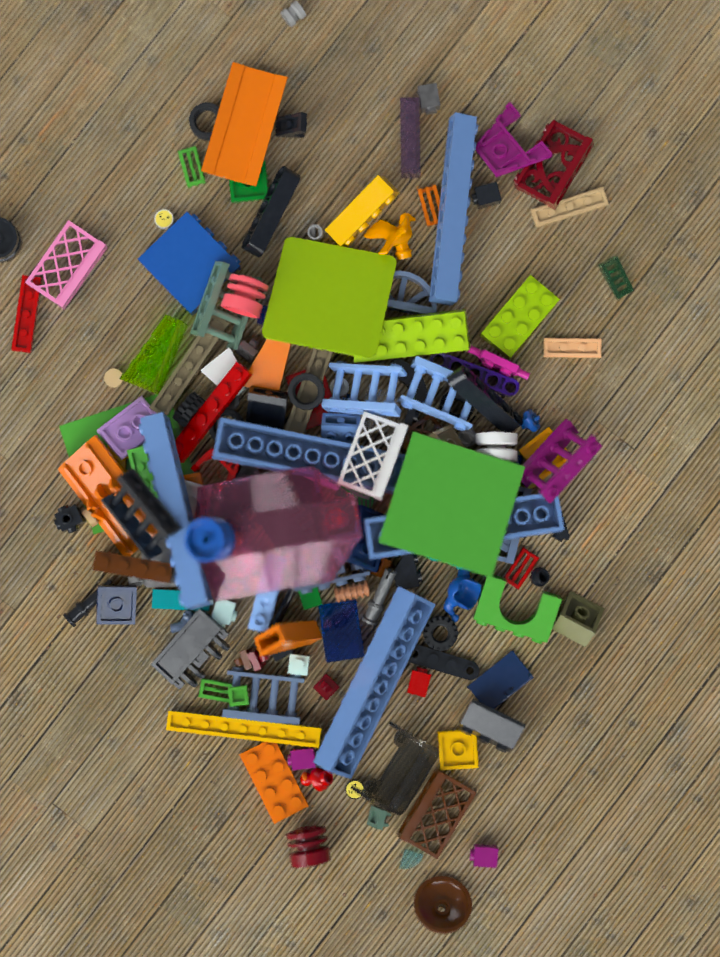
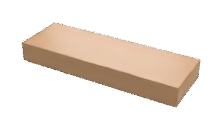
[543,338,602,358]

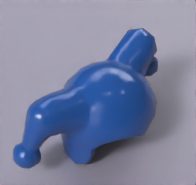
[443,569,482,622]

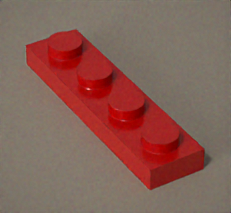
[11,275,42,353]

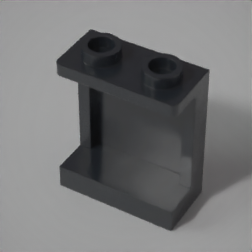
[246,386,288,430]

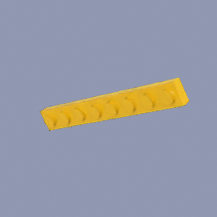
[166,711,322,748]

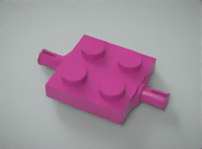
[468,345,530,380]

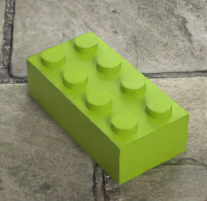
[480,275,560,360]

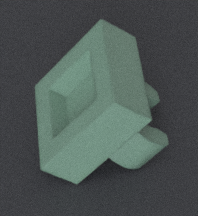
[367,805,392,830]

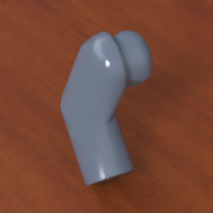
[170,610,194,633]

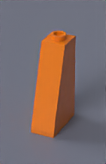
[244,339,292,391]
[254,620,322,656]

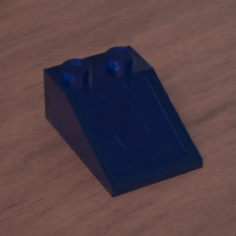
[318,599,365,663]

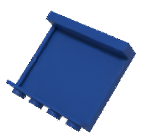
[138,212,241,316]

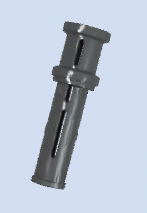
[361,568,397,626]

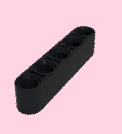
[241,166,300,258]
[447,365,523,433]

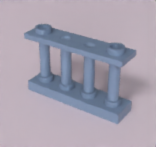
[222,667,305,726]

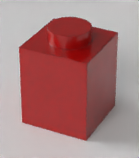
[407,667,431,697]

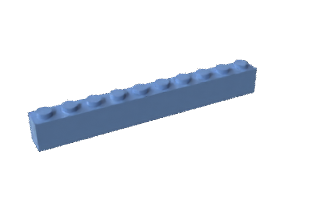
[429,112,478,306]

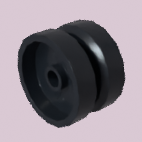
[0,217,22,263]

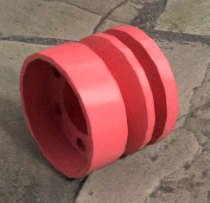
[221,274,269,318]

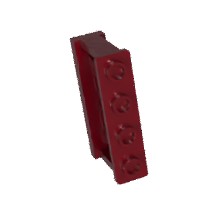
[514,119,594,210]

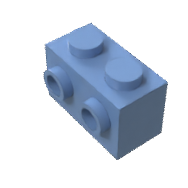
[321,413,361,444]

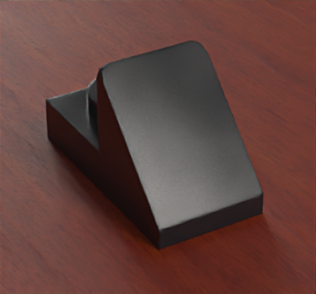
[275,112,307,138]

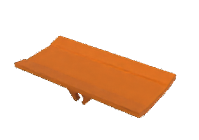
[201,62,288,186]
[58,435,158,557]

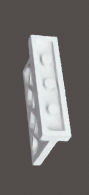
[337,411,408,501]

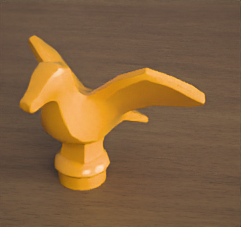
[364,213,416,260]

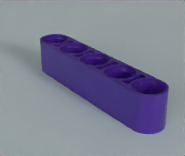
[430,353,520,397]

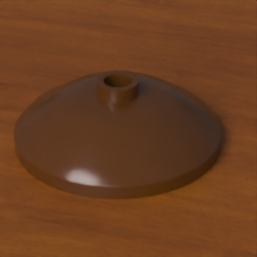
[414,876,472,934]

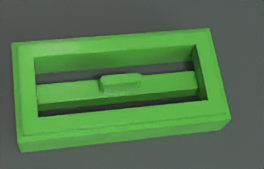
[178,146,206,188]
[198,678,232,703]

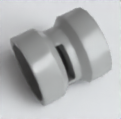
[280,0,307,28]

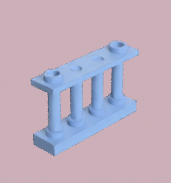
[397,356,473,431]
[321,361,407,417]
[248,552,288,633]

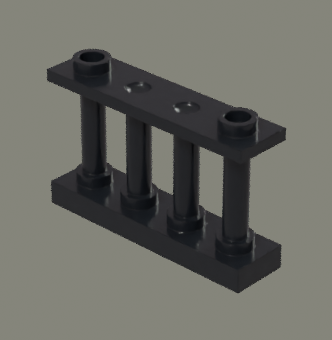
[101,468,182,561]

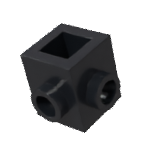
[54,504,86,534]

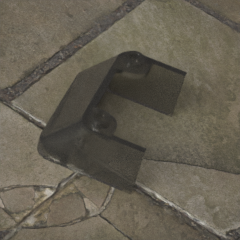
[350,721,439,815]

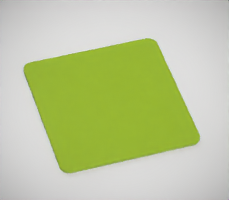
[262,237,397,359]

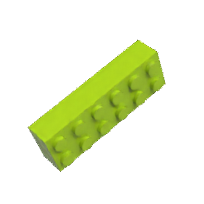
[353,309,470,363]

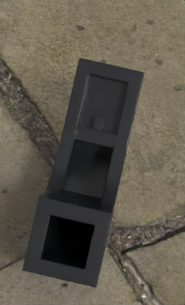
[388,358,427,426]

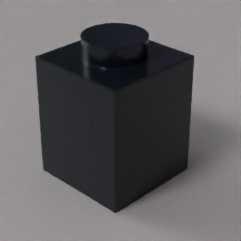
[471,182,501,210]

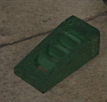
[598,256,634,300]

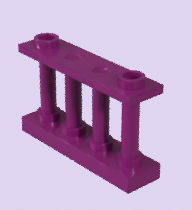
[520,419,602,504]

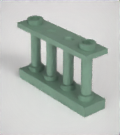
[190,261,262,350]

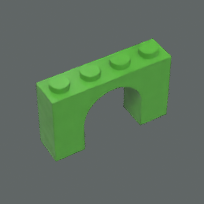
[473,574,562,644]

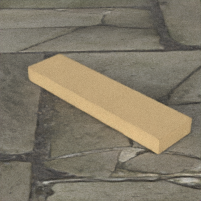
[530,187,609,228]

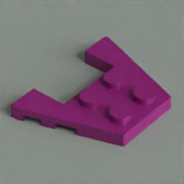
[475,102,553,177]

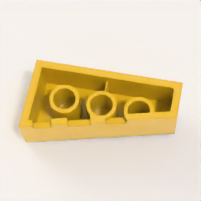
[325,175,400,247]

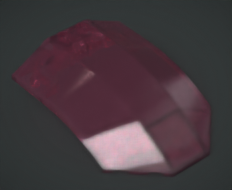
[195,466,362,602]

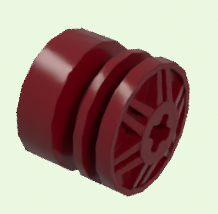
[286,825,331,868]

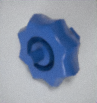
[521,409,540,432]

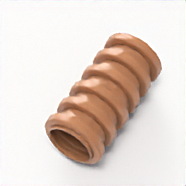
[334,580,370,603]

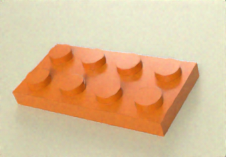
[239,742,309,824]

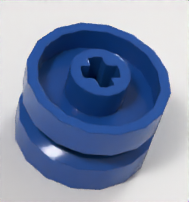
[184,517,236,562]

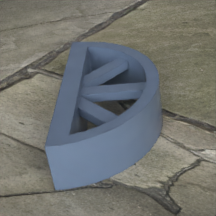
[387,271,437,315]

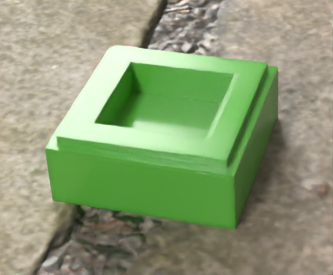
[228,685,249,707]

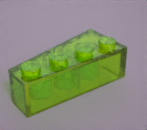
[119,314,188,395]

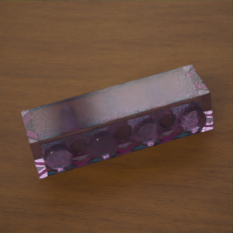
[400,97,420,178]

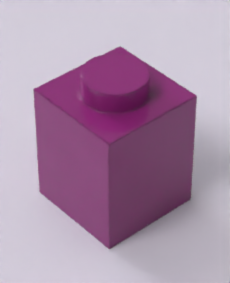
[287,747,316,770]
[469,844,498,868]

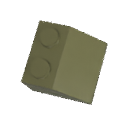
[552,591,604,647]

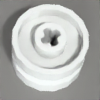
[475,431,518,462]

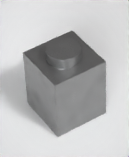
[417,83,440,114]

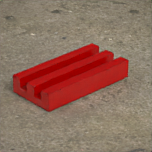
[503,547,539,590]

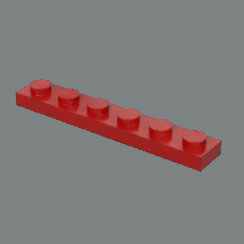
[175,361,253,463]

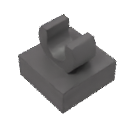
[236,338,259,364]

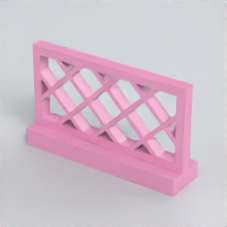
[25,220,107,310]

